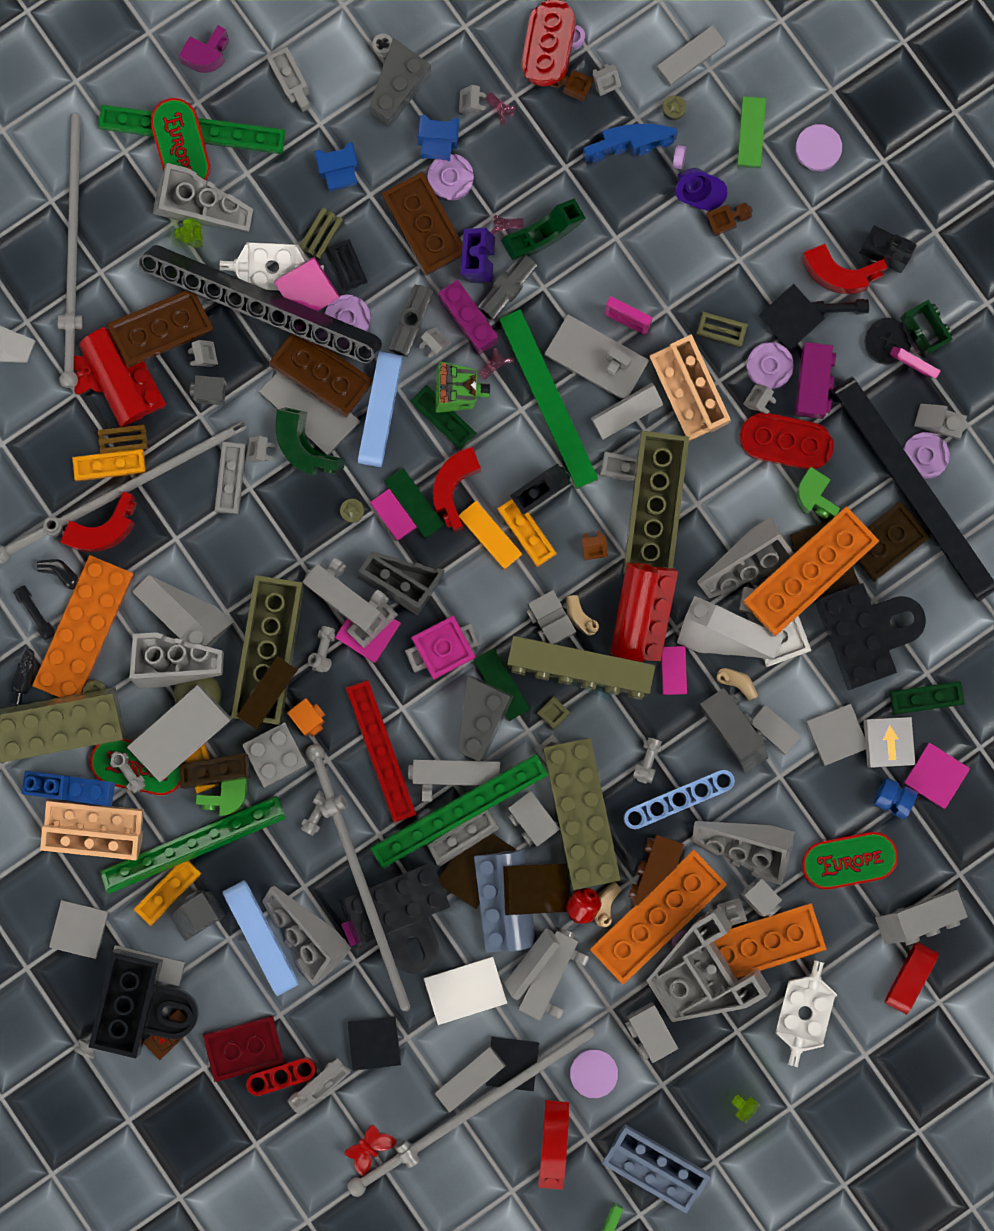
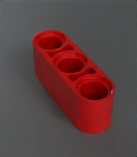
[884,942,939,1015]
[246,1057,317,1096]

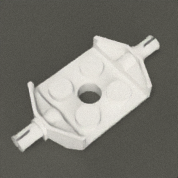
[220,242,324,290]
[775,960,837,1067]

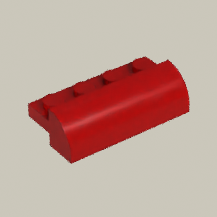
[79,327,166,427]
[610,562,678,662]

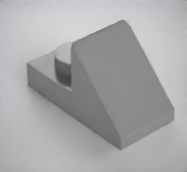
[914,404,967,440]

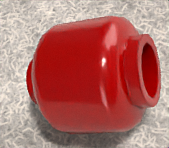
[566,888,602,924]

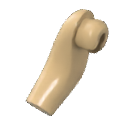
[566,595,599,636]
[717,668,759,701]
[594,882,622,927]

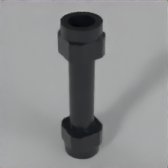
[812,299,869,316]
[13,585,56,640]

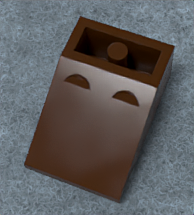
[628,835,684,906]

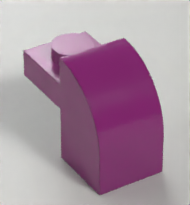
[178,25,229,73]

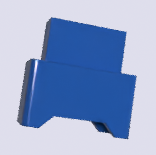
[417,115,459,161]
[314,142,359,192]

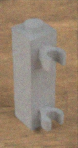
[303,558,389,637]
[408,760,500,802]
[518,928,589,1020]

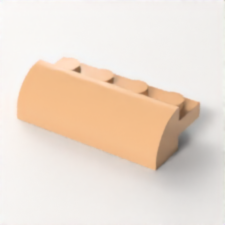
[650,334,731,442]
[40,800,144,860]

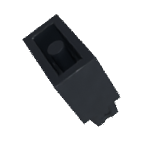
[859,225,917,273]
[510,464,571,515]

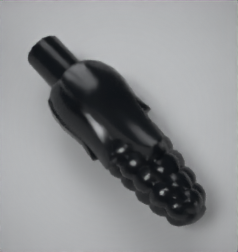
[12,649,35,705]

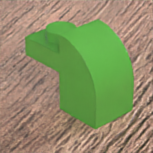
[796,467,841,519]
[196,779,249,816]

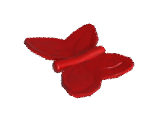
[74,355,103,395]
[344,1125,396,1176]

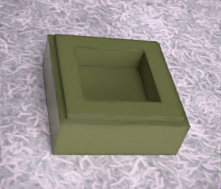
[537,696,571,730]

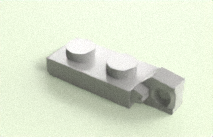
[266,47,310,112]
[287,1058,351,1114]

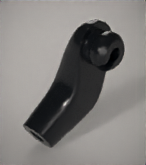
[37,559,78,590]

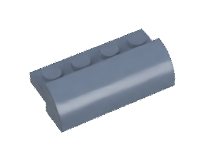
[474,849,536,953]
[602,1124,711,1214]

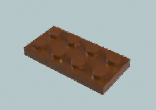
[382,171,463,276]
[107,290,213,368]
[269,333,373,418]

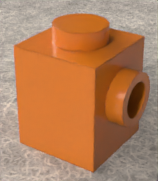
[287,698,325,737]

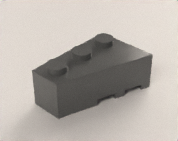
[358,552,445,616]

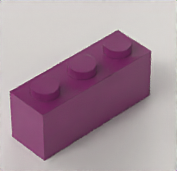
[438,279,498,355]
[795,342,836,419]

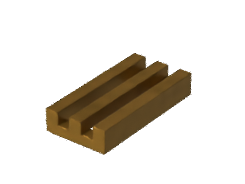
[97,425,148,454]

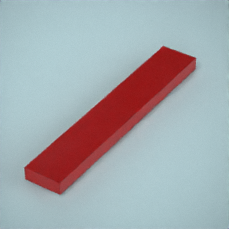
[346,680,417,823]

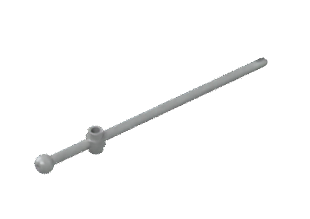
[58,113,83,388]
[0,422,247,564]
[306,744,410,1011]
[347,1028,595,1197]

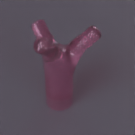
[485,92,515,124]
[491,215,524,235]
[479,349,515,380]

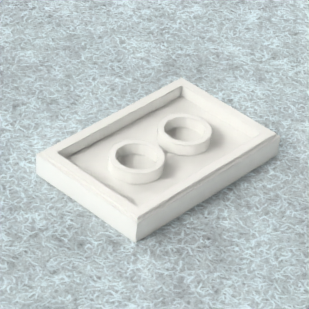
[746,613,811,667]
[424,957,507,1025]

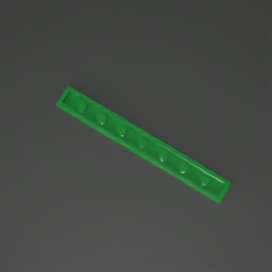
[98,105,286,155]
[499,309,598,489]
[370,753,549,869]
[100,796,286,894]

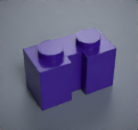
[461,228,495,283]

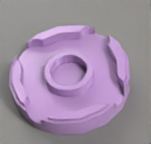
[795,124,842,172]
[427,154,474,201]
[324,294,371,341]
[746,343,794,389]
[903,432,950,479]
[570,1049,618,1098]

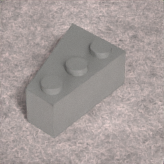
[875,890,967,945]

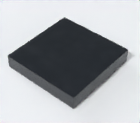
[759,283,826,351]
[347,1016,401,1071]
[486,1036,539,1092]

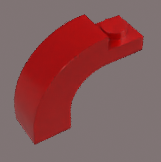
[801,244,888,294]
[433,446,481,532]
[60,491,137,552]
[538,1100,570,1190]

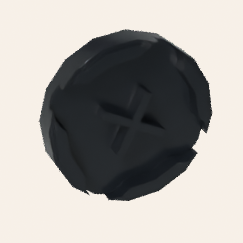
[864,317,912,365]

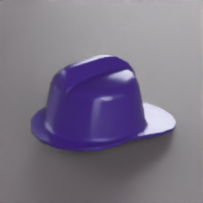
[675,168,728,210]

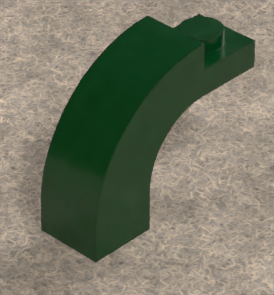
[501,198,586,260]
[275,407,346,475]

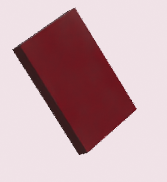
[203,1016,285,1082]

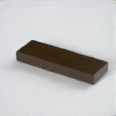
[237,656,298,730]
[179,753,250,789]

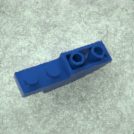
[583,124,678,163]
[21,771,115,807]

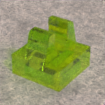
[175,219,203,248]
[731,1095,761,1124]

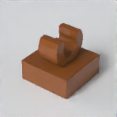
[582,531,608,561]

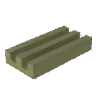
[300,208,343,260]
[696,312,748,348]

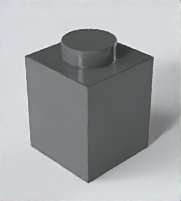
[190,375,227,405]

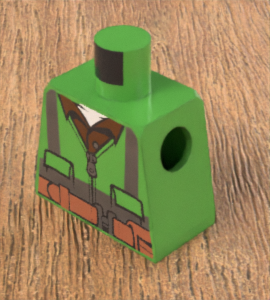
[435,362,490,412]

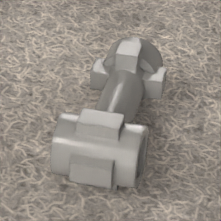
[308,626,335,672]
[633,737,662,784]
[110,751,146,794]
[301,790,326,836]

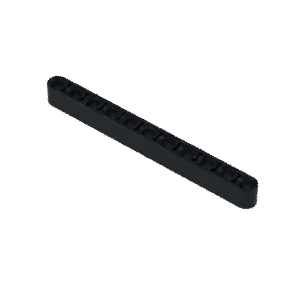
[139,245,382,363]
[832,376,994,602]

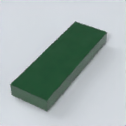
[410,385,477,451]
[384,468,445,539]
[474,648,530,722]
[889,681,965,715]

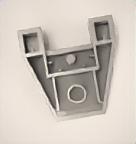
[646,907,771,1022]

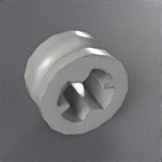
[372,34,392,58]
[74,1039,97,1059]

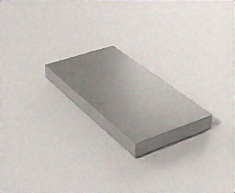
[544,314,649,400]
[259,372,360,455]
[127,683,231,782]

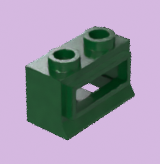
[900,299,953,358]

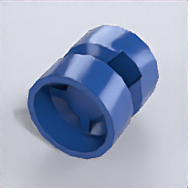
[873,777,918,820]

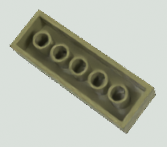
[622,431,689,575]
[231,575,305,726]
[507,636,656,700]
[0,687,126,763]
[543,738,621,890]

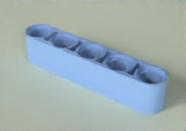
[358,351,403,468]
[623,770,735,829]
[223,880,299,996]

